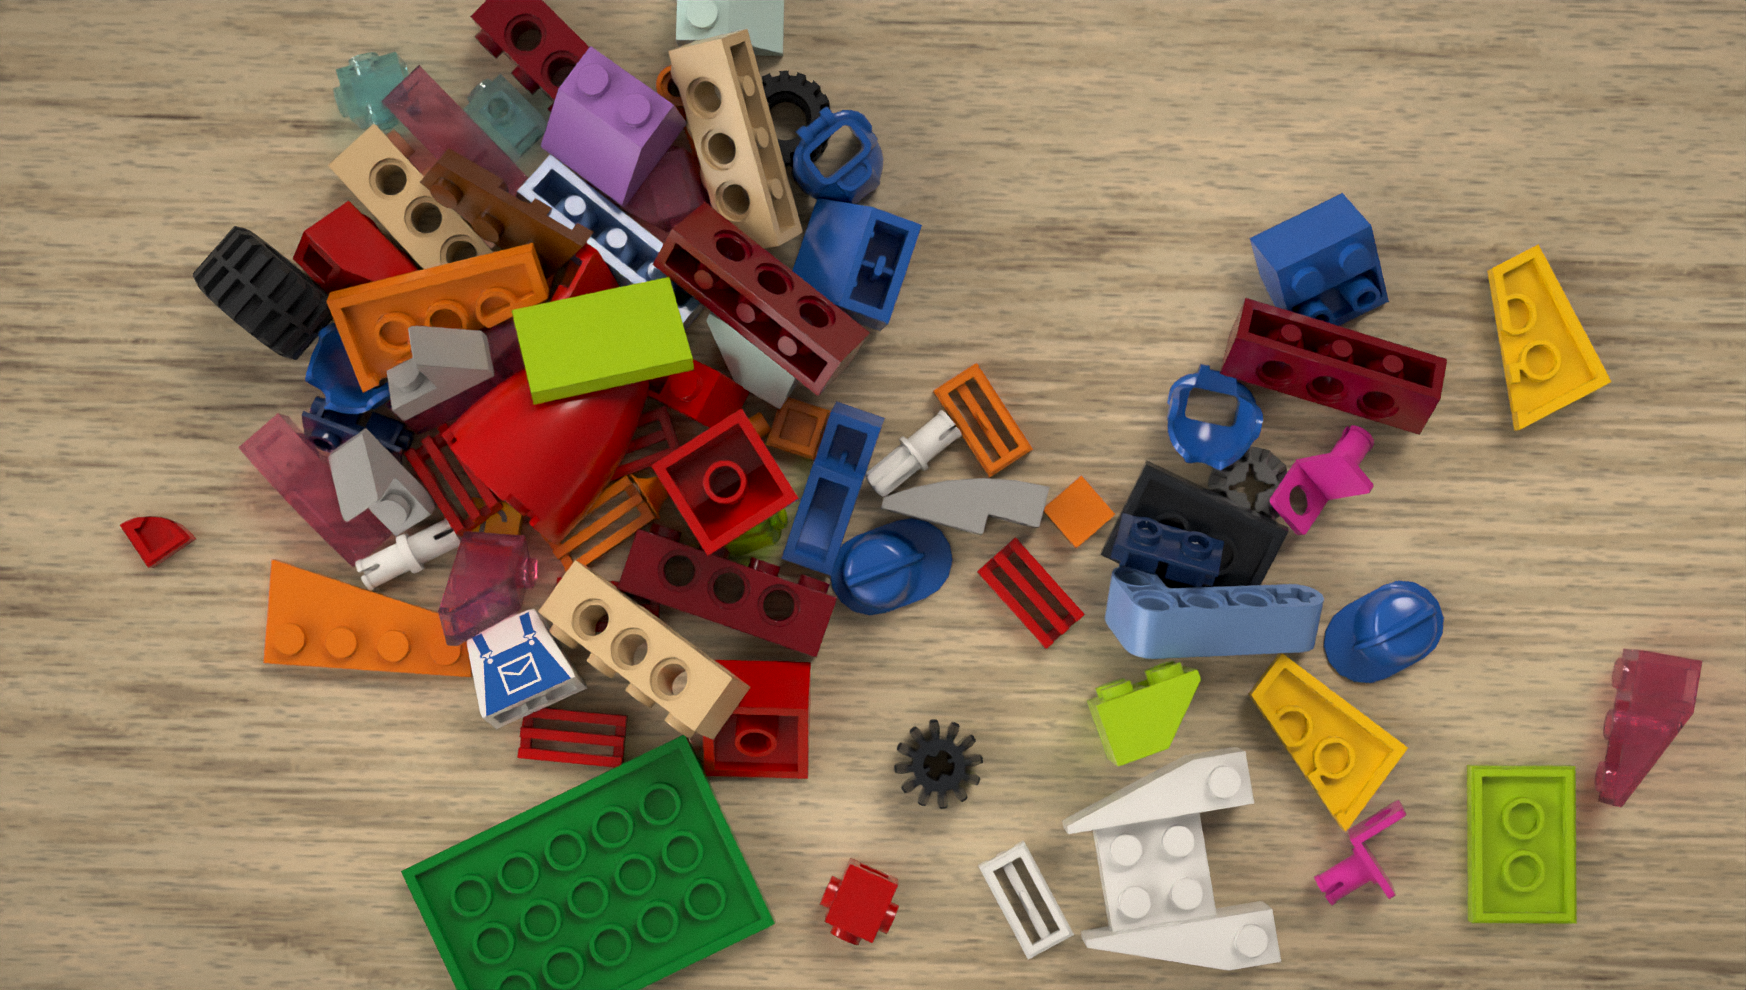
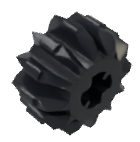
[894,719,983,809]

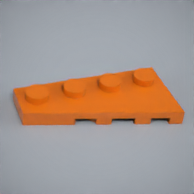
[327,243,549,393]
[263,559,478,677]

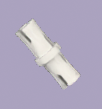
[355,518,464,591]

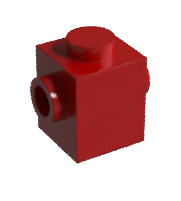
[819,858,899,945]

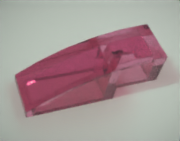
[381,65,528,197]
[238,413,393,567]

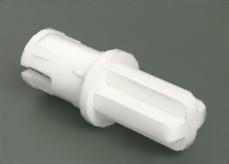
[865,410,962,497]

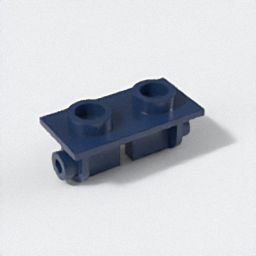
[301,396,415,466]
[1110,513,1224,588]

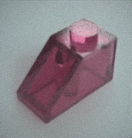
[438,531,537,646]

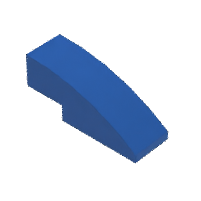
[781,401,885,576]

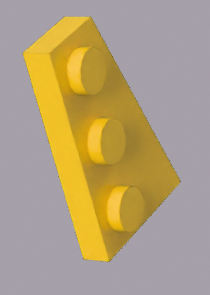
[1487,244,1612,431]
[1248,653,1408,832]

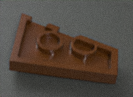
[420,148,593,280]

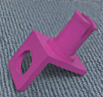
[1270,425,1374,536]
[1314,800,1406,905]

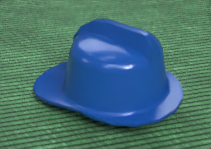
[831,518,952,616]
[1324,580,1444,683]

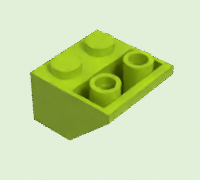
[1087,660,1201,767]

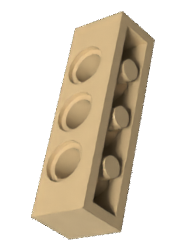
[668,29,803,249]
[328,124,502,269]
[538,560,750,739]

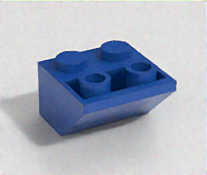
[1249,193,1389,326]
[792,198,922,331]

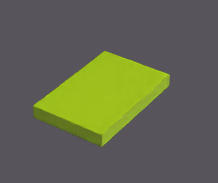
[512,277,694,404]
[1467,765,1577,924]

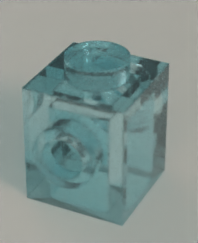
[333,52,420,131]
[463,73,548,164]

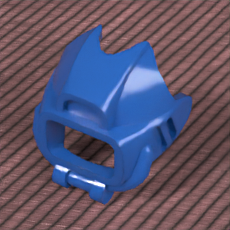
[791,106,884,204]
[305,322,391,414]
[1167,364,1263,470]

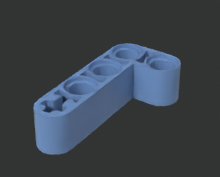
[1105,566,1324,659]

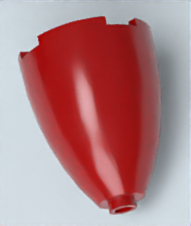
[442,368,650,545]

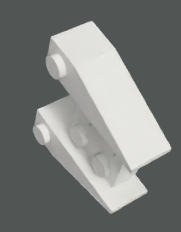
[1062,747,1281,970]

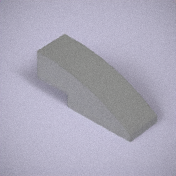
[881,478,1050,536]

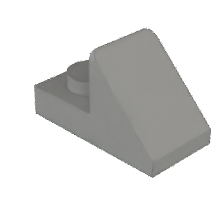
[387,326,494,421]
[328,428,437,537]

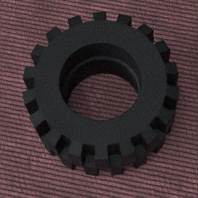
[193,226,333,360]

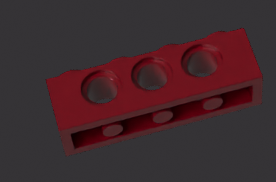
[470,0,589,113]
[652,202,870,396]
[1220,298,1447,435]
[617,523,837,658]

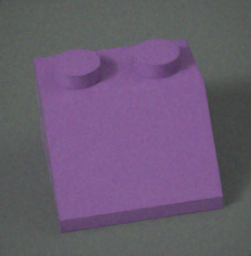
[541,46,687,207]

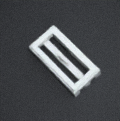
[978,840,1074,959]

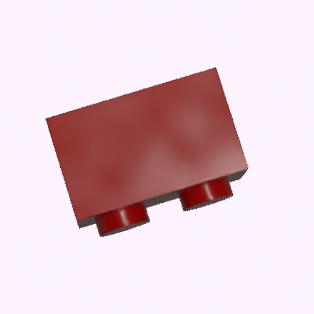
[651,408,799,556]
[703,660,811,779]

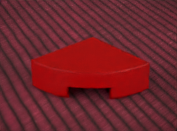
[120,516,196,568]

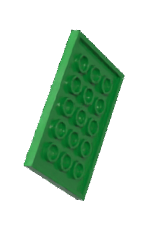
[401,735,776,990]

